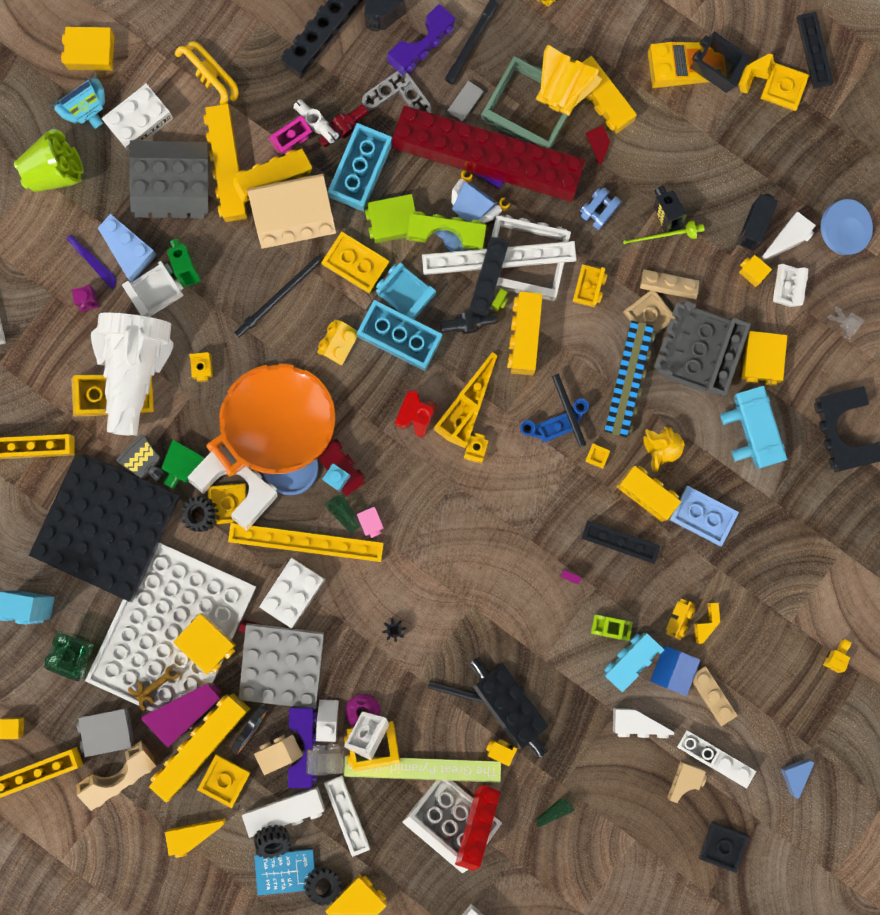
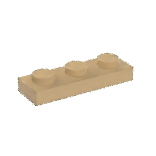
[640,269,699,300]
[692,666,737,726]

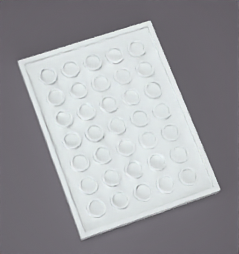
[85,543,257,729]

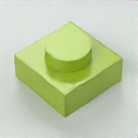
[491,288,509,312]

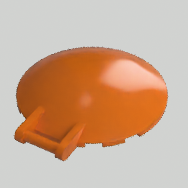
[206,363,335,477]

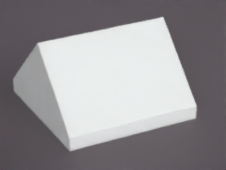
[344,712,389,760]

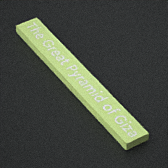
[344,756,501,783]

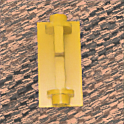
[665,599,696,640]

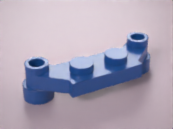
[520,399,589,443]

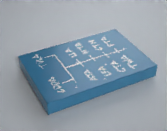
[254,849,317,895]

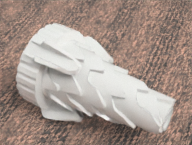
[91,313,174,436]

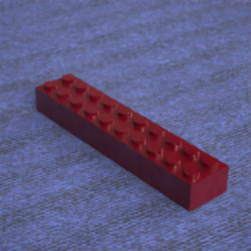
[392,105,585,202]

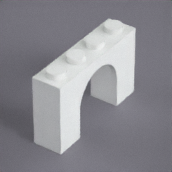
[188,445,278,531]

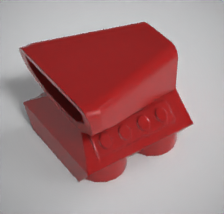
[395,389,437,438]

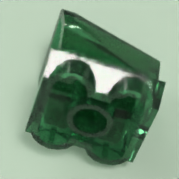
[43,630,94,681]

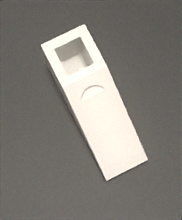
[613,708,674,738]

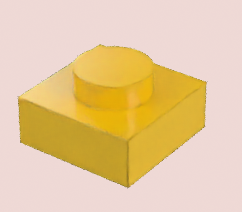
[585,444,610,469]

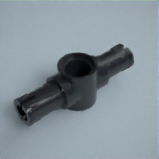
[440,311,498,334]

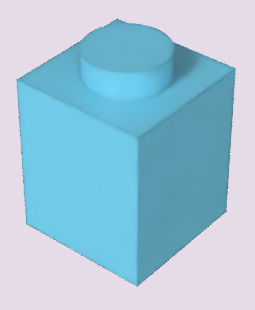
[322,464,350,492]

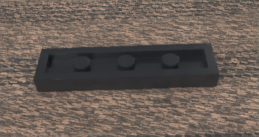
[796,12,833,89]
[469,236,509,316]
[581,520,660,564]

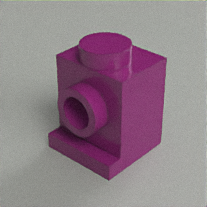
[71,285,99,312]

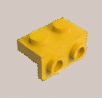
[572,264,607,307]
[317,320,357,365]

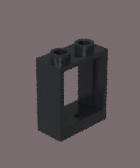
[690,31,750,93]
[736,194,778,251]

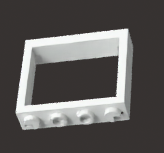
[492,215,571,301]

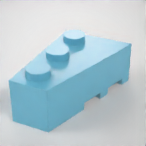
[603,632,664,692]

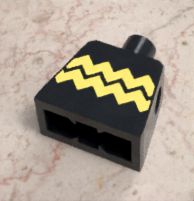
[654,186,686,233]

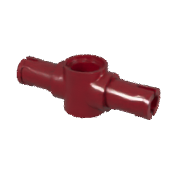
[318,104,369,148]

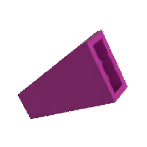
[141,683,222,748]

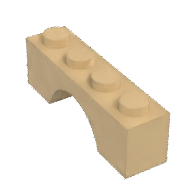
[76,741,156,811]

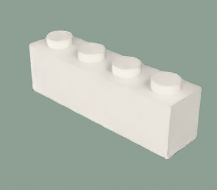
[242,786,325,838]

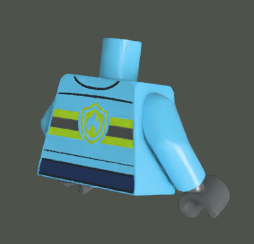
[47,70,105,129]

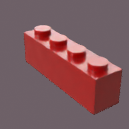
[455,785,501,871]

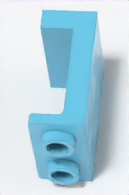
[376,262,436,320]

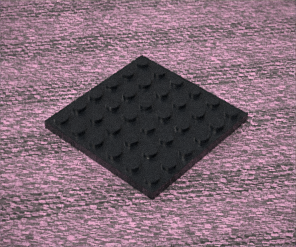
[28,450,181,602]

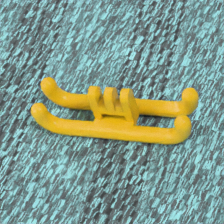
[175,41,239,105]

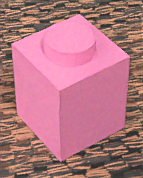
[357,507,384,538]

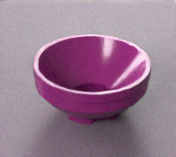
[345,694,381,727]

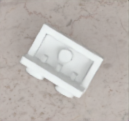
[773,264,808,307]

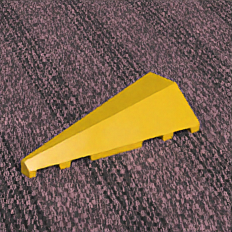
[434,352,498,448]

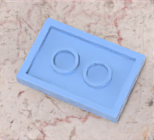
[669,486,739,547]

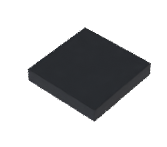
[699,821,750,873]

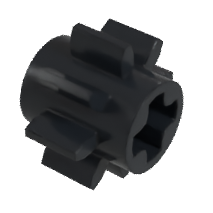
[382,618,406,642]

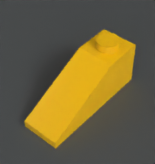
[165,818,226,858]

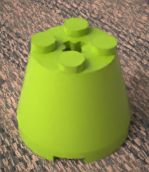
[14,129,84,192]

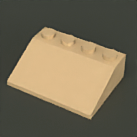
[247,174,336,249]

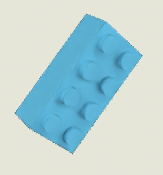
[328,123,392,212]
[356,300,443,371]
[0,590,55,625]

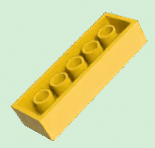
[149,693,251,803]

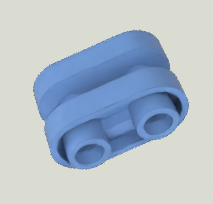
[580,187,622,231]

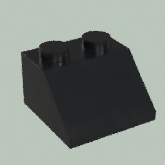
[364,0,405,32]

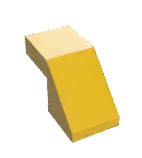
[738,54,774,94]
[694,602,720,644]

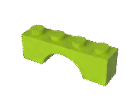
[406,212,486,250]

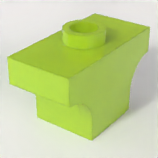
[591,614,633,641]

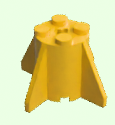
[536,45,602,116]

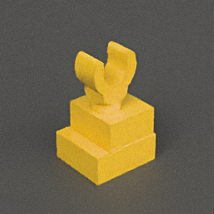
[823,639,852,673]

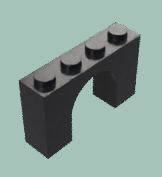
[814,386,880,473]

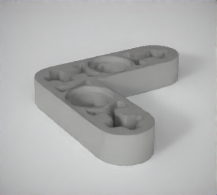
[362,71,431,113]

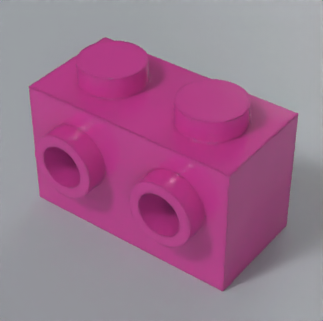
[267,115,312,154]

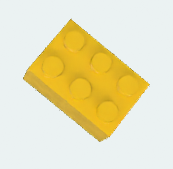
[616,466,681,522]

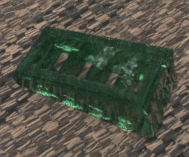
[324,494,361,534]
[535,796,575,827]

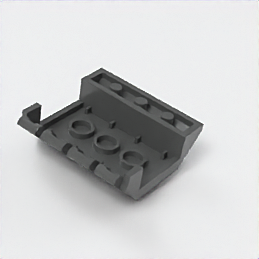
[130,140,208,218]
[654,301,751,396]

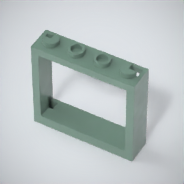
[481,56,568,149]

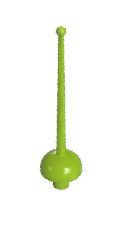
[623,220,704,244]

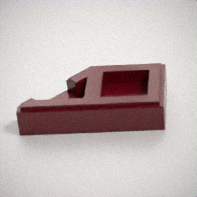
[585,125,610,165]

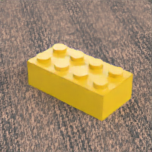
[507,292,542,375]

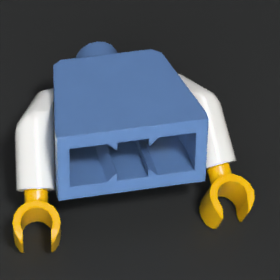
[451,170,510,224]

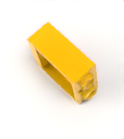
[344,721,400,772]

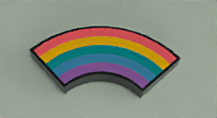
[231,705,268,755]

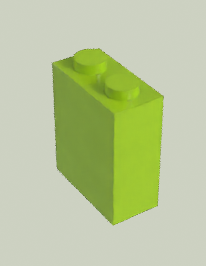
[365,194,416,244]

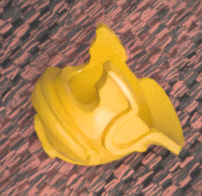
[643,426,685,472]

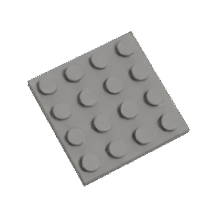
[239,623,324,709]

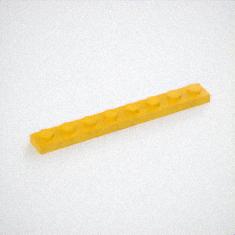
[228,523,384,562]

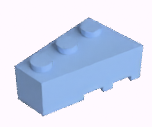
[98,214,158,282]

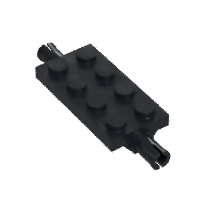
[469,657,549,759]

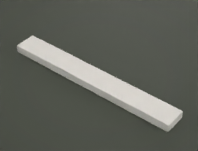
[422,241,576,275]

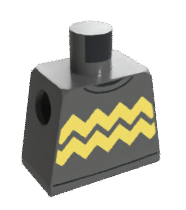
[116,434,165,481]

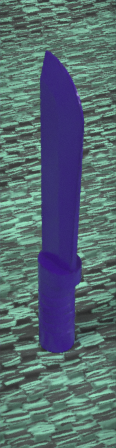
[67,235,116,289]

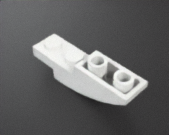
[677,730,756,789]

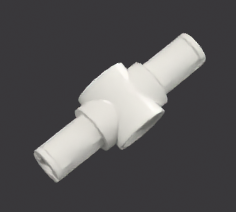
[293,99,339,143]

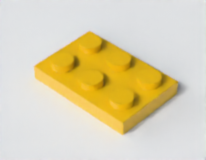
[321,231,390,294]

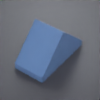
[781,759,814,799]

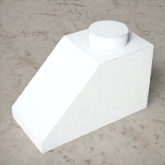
[316,700,339,742]

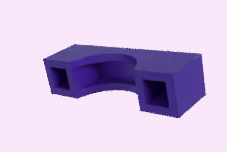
[387,4,456,76]
[288,707,318,788]

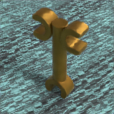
[128,665,180,711]

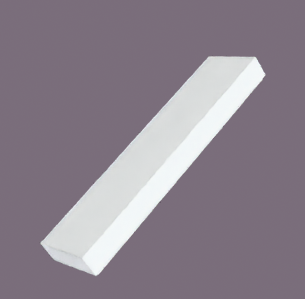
[324,775,371,857]

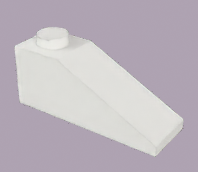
[760,212,816,262]

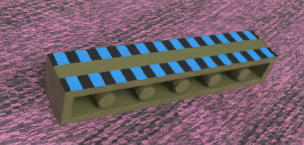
[603,320,656,439]

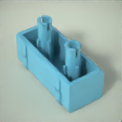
[720,386,788,469]

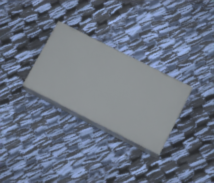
[447,81,484,123]

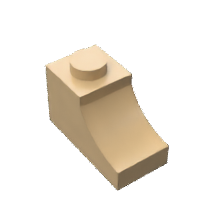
[667,761,707,803]

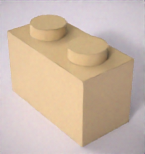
[254,735,303,775]

